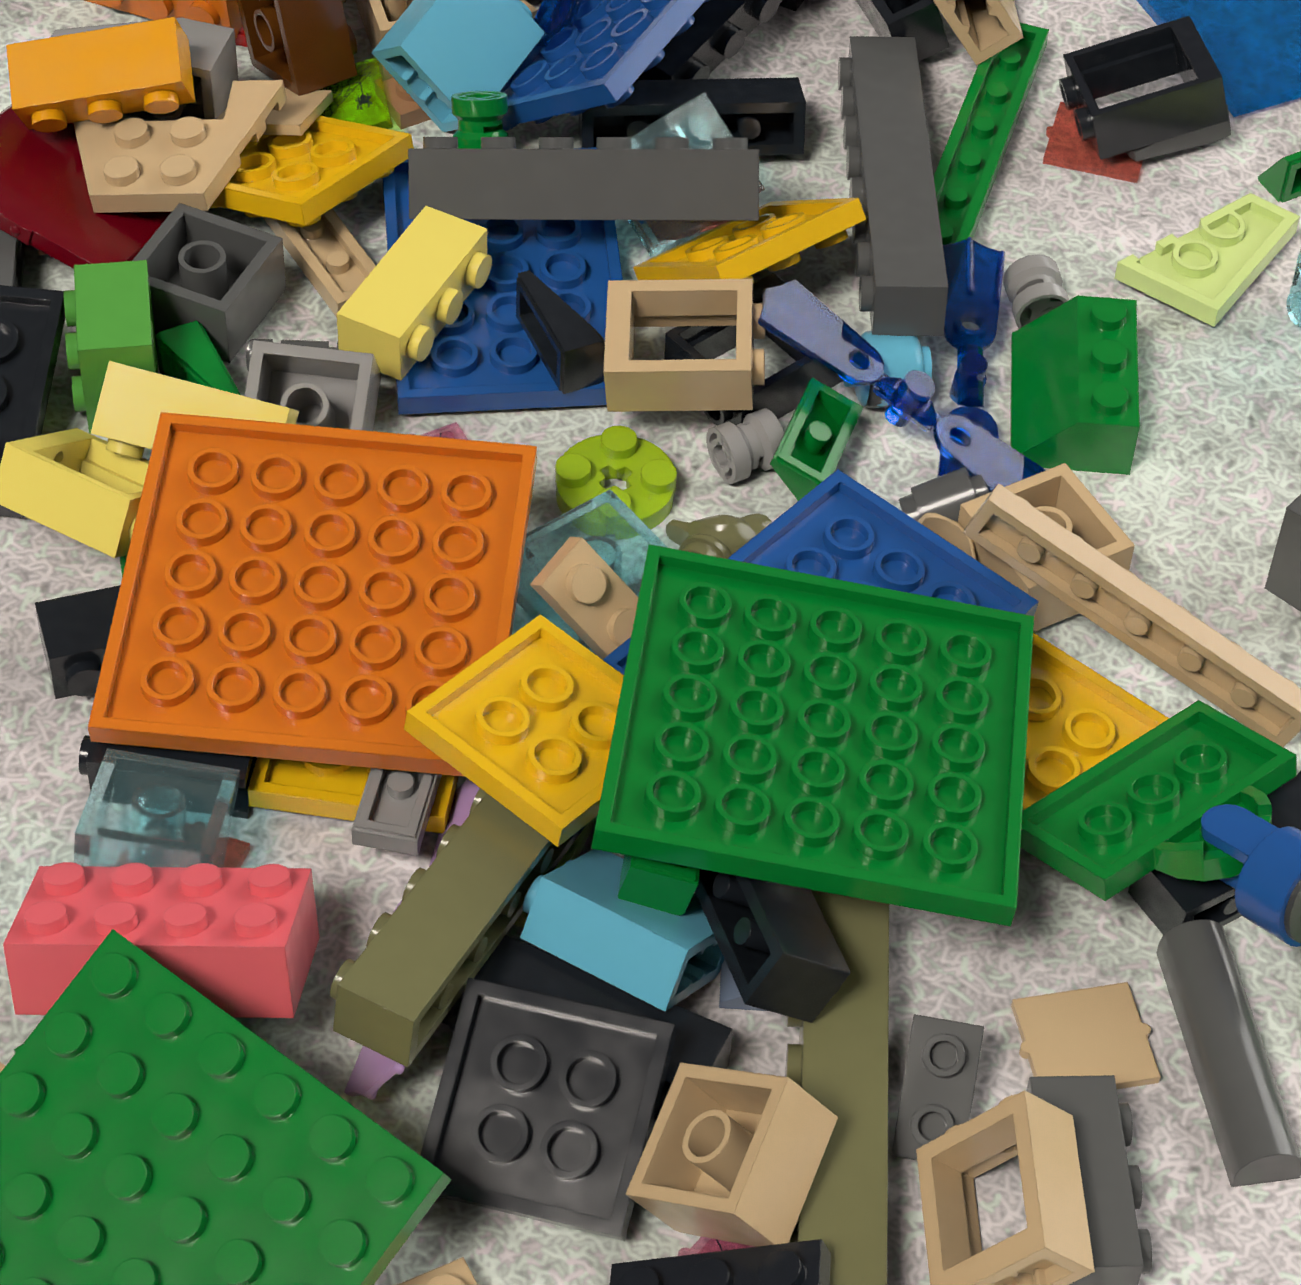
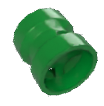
[451,91,509,149]

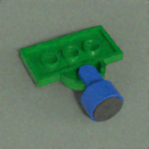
[1020,700,1301,947]

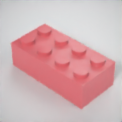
[3,862,320,1018]

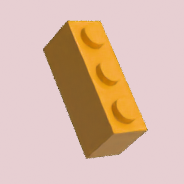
[6,17,195,132]

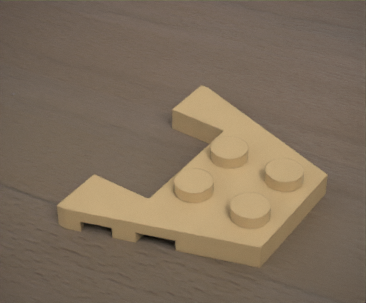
[73,80,287,213]

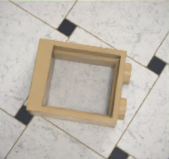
[604,279,765,412]
[916,1090,1095,1285]

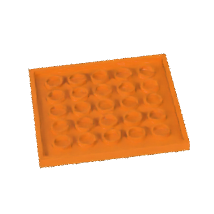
[88,412,537,777]

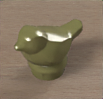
[666,513,772,559]

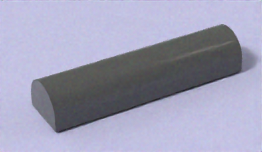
[1156,920,1301,1187]

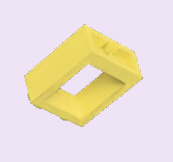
[0,428,149,558]

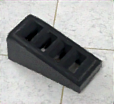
[516,270,605,394]

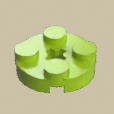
[555,425,677,536]

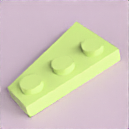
[1114,193,1300,327]

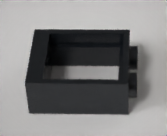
[1059,16,1228,160]
[664,273,851,425]

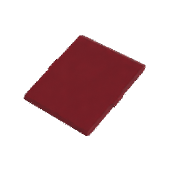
[0,104,171,269]

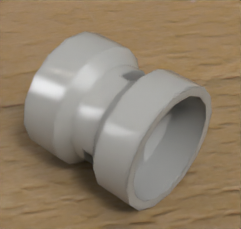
[1003,254,1069,329]
[706,408,784,484]

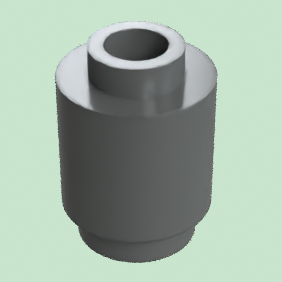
[899,466,990,522]

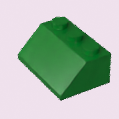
[1010,295,1140,475]

